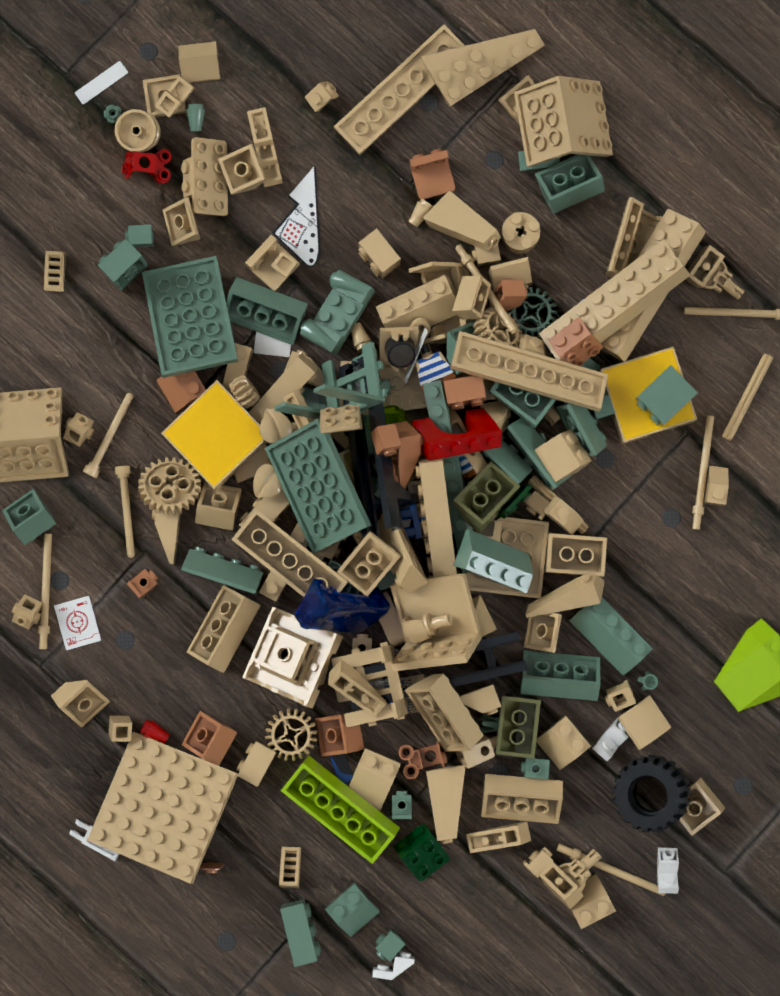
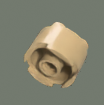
[501,212,540,254]

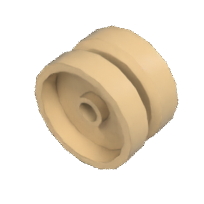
[115,109,161,153]

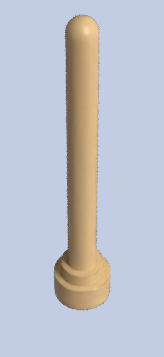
[83,393,133,478]
[115,466,135,558]

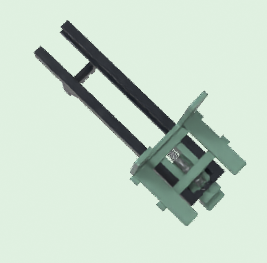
[274,342,419,538]

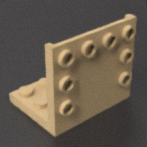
[514,76,613,167]
[0,387,69,482]
[390,573,482,671]

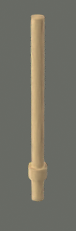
[455,244,518,334]
[684,307,780,320]
[692,415,714,530]
[38,534,52,649]
[556,843,665,896]

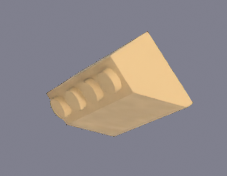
[376,275,457,338]
[378,512,428,594]
[187,585,261,673]
[405,673,484,752]
[481,774,563,824]

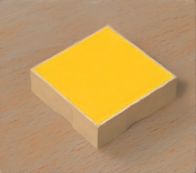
[599,346,697,444]
[161,380,267,490]

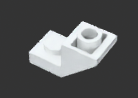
[592,715,629,761]
[657,848,679,894]
[372,952,415,980]

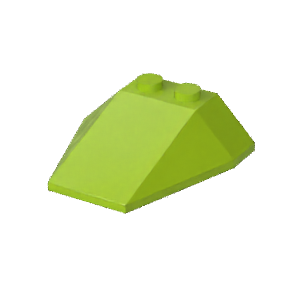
[714,618,780,712]

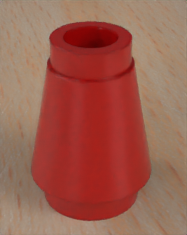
[139,719,170,744]

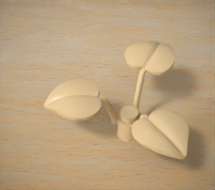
[253,409,292,498]

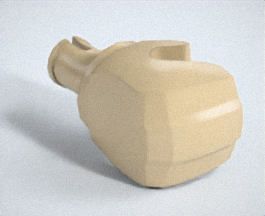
[402,613,452,643]

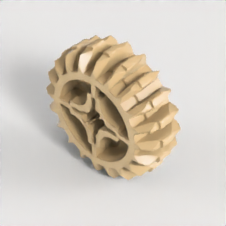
[473,307,522,348]
[265,708,317,761]

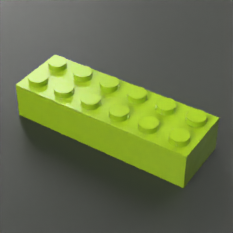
[281,755,400,864]

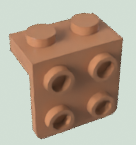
[410,149,455,200]
[548,317,603,366]

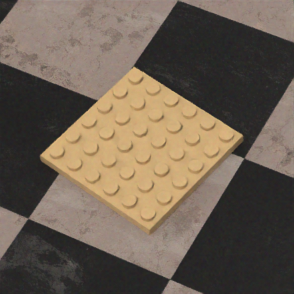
[87,732,238,884]

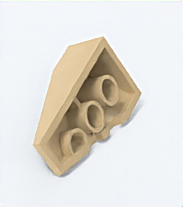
[526,574,604,618]

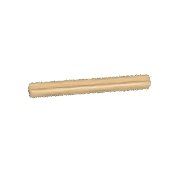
[722,354,773,441]

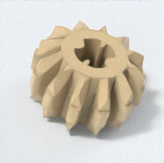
[229,375,260,409]

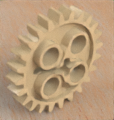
[138,457,201,515]

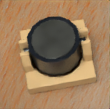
[379,326,419,371]

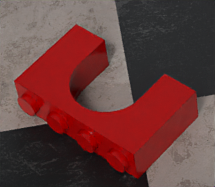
[412,408,502,461]

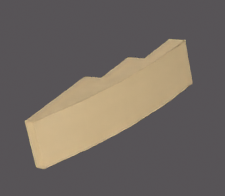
[247,107,283,187]

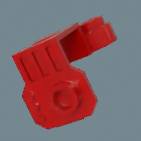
[122,149,172,184]

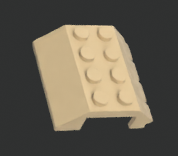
[606,197,662,278]

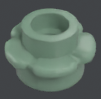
[104,105,122,123]

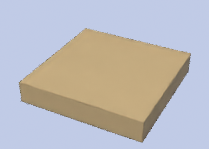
[143,74,186,118]

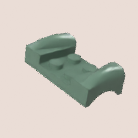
[300,270,375,356]

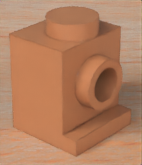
[127,569,159,599]

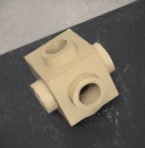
[63,412,94,447]
[12,595,42,630]

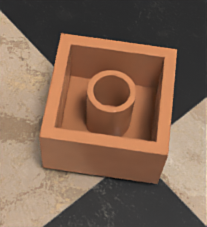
[443,375,486,411]

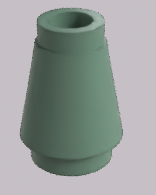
[186,104,205,132]

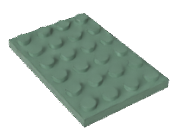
[142,256,238,378]
[265,418,371,554]

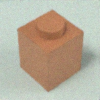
[371,424,402,456]

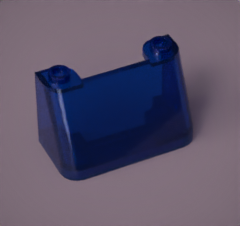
[294,579,390,634]

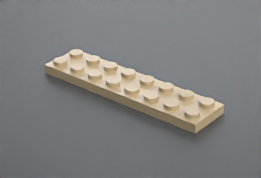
[334,24,465,155]
[450,331,608,412]

